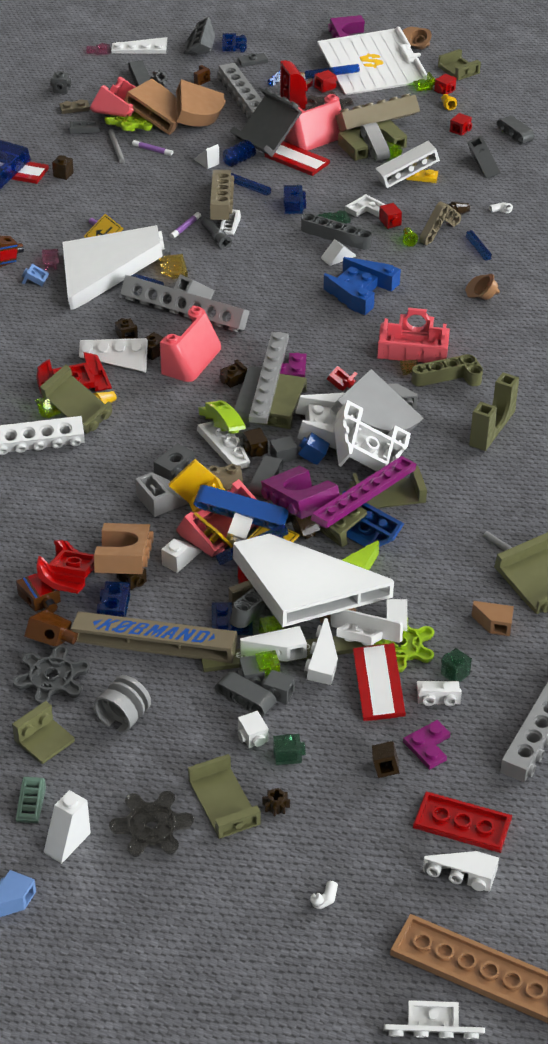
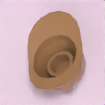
[403,27,432,49]
[465,274,500,300]

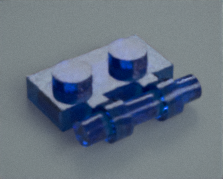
[222,33,247,52]

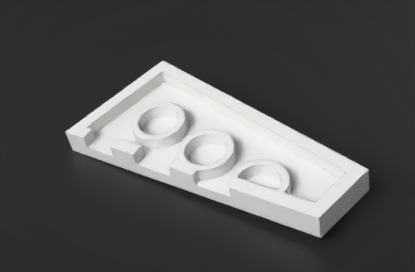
[79,338,148,373]

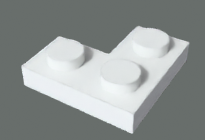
[345,194,386,217]

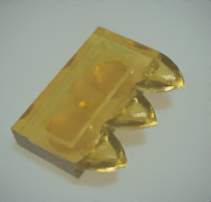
[159,254,188,279]

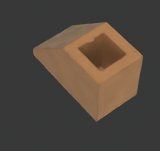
[472,601,514,636]

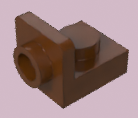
[194,65,210,85]

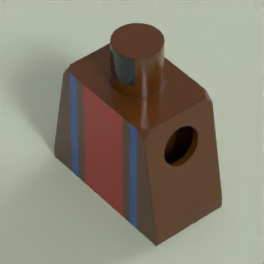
[0,236,24,267]
[16,573,61,613]

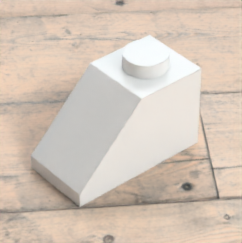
[161,539,202,573]

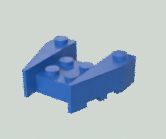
[323,257,401,315]

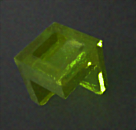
[36,397,61,418]

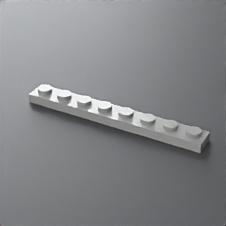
[249,332,289,424]

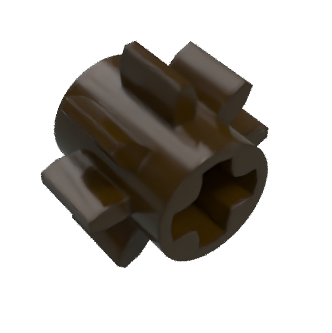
[262,788,290,816]

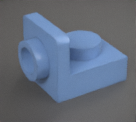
[22,264,50,287]

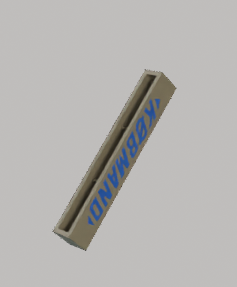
[71,611,238,663]

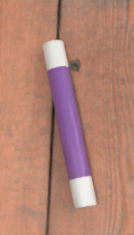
[132,140,173,156]
[169,212,201,238]

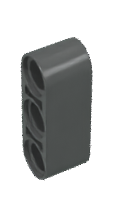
[497,116,534,145]
[249,455,284,498]
[229,587,267,628]
[215,671,277,717]

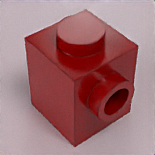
[314,70,337,93]
[434,73,456,95]
[449,113,472,136]
[379,203,402,229]

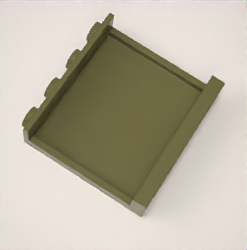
[494,532,548,614]

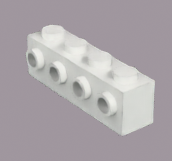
[375,141,440,188]

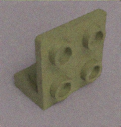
[318,493,367,547]
[12,701,75,764]

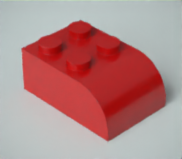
[280,60,308,110]

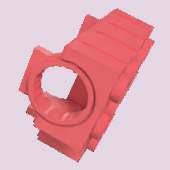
[377,308,450,363]

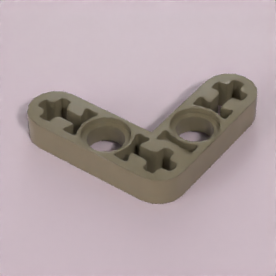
[419,201,461,246]

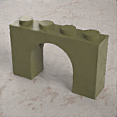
[338,120,407,161]
[469,372,519,451]

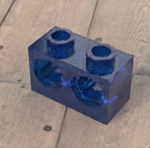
[97,581,130,617]

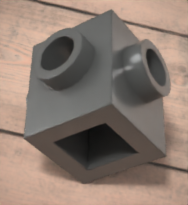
[50,71,71,94]

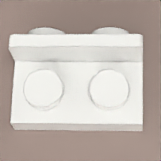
[417,681,462,706]

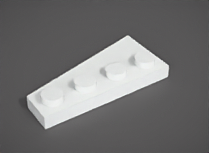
[111,37,167,54]
[197,421,250,469]

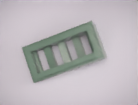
[16,777,46,823]

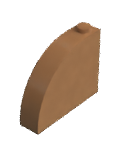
[124,79,178,135]
[176,79,226,127]

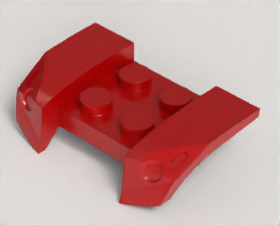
[36,352,112,402]
[37,540,94,594]

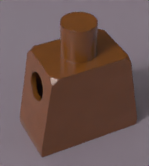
[24,610,78,646]

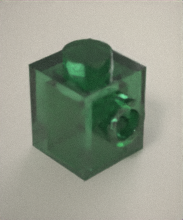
[441,648,472,683]
[273,734,306,765]

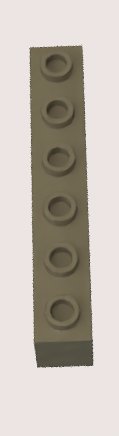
[210,170,234,220]

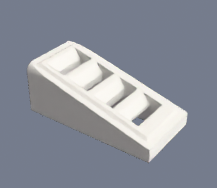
[219,210,241,235]

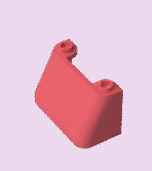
[90,77,135,117]
[285,94,341,151]
[160,305,221,382]
[176,479,260,558]

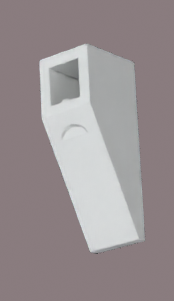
[304,618,338,685]
[240,626,307,662]
[423,851,499,892]

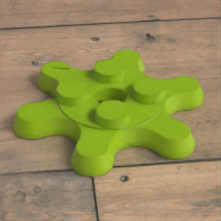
[105,112,154,131]
[372,617,434,673]

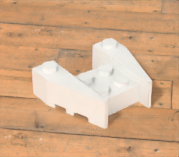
[295,393,344,449]
[334,400,411,472]

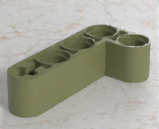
[411,354,483,386]

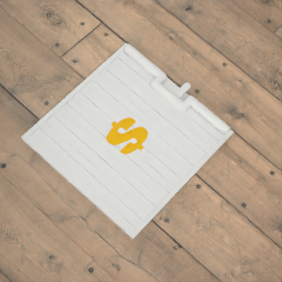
[317,27,429,95]

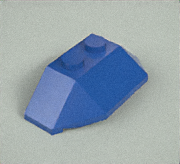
[342,491,404,547]

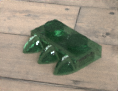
[318,210,351,224]

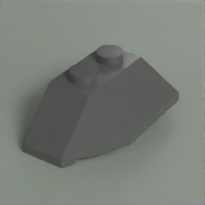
[183,17,215,55]

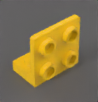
[168,459,225,513]

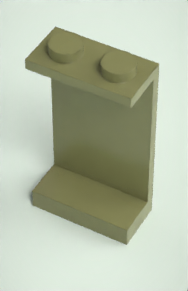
[40,364,112,434]
[257,374,307,430]
[349,466,427,508]
[188,754,261,839]

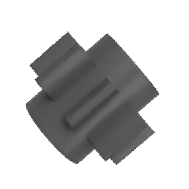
[150,69,168,86]

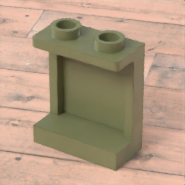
[438,49,481,80]

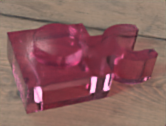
[86,43,110,55]
[42,249,59,270]

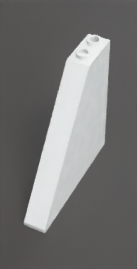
[63,225,165,310]
[233,534,394,627]

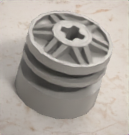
[93,675,151,733]

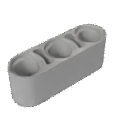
[360,122,390,161]

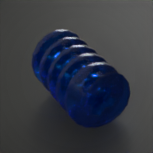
[223,140,256,167]

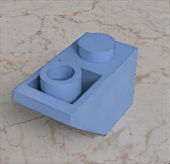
[0,870,36,917]

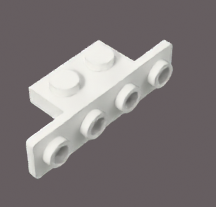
[331,610,403,646]
[383,1001,485,1039]

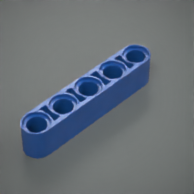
[193,485,289,531]

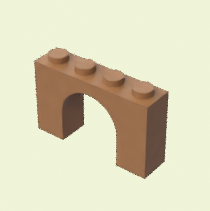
[94,523,154,574]

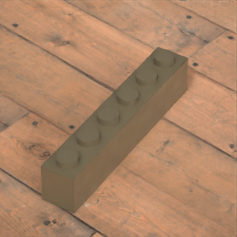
[335,94,420,132]

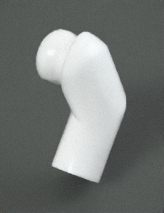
[489,202,513,213]
[310,881,338,909]

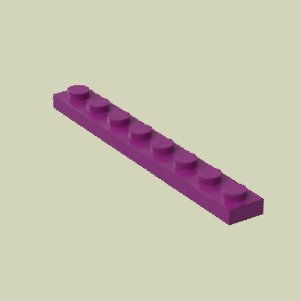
[311,456,417,528]

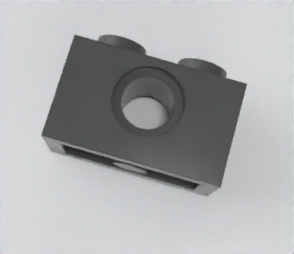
[153,443,195,482]

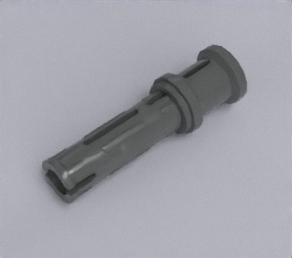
[201,217,232,249]

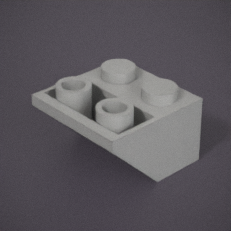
[135,472,188,517]

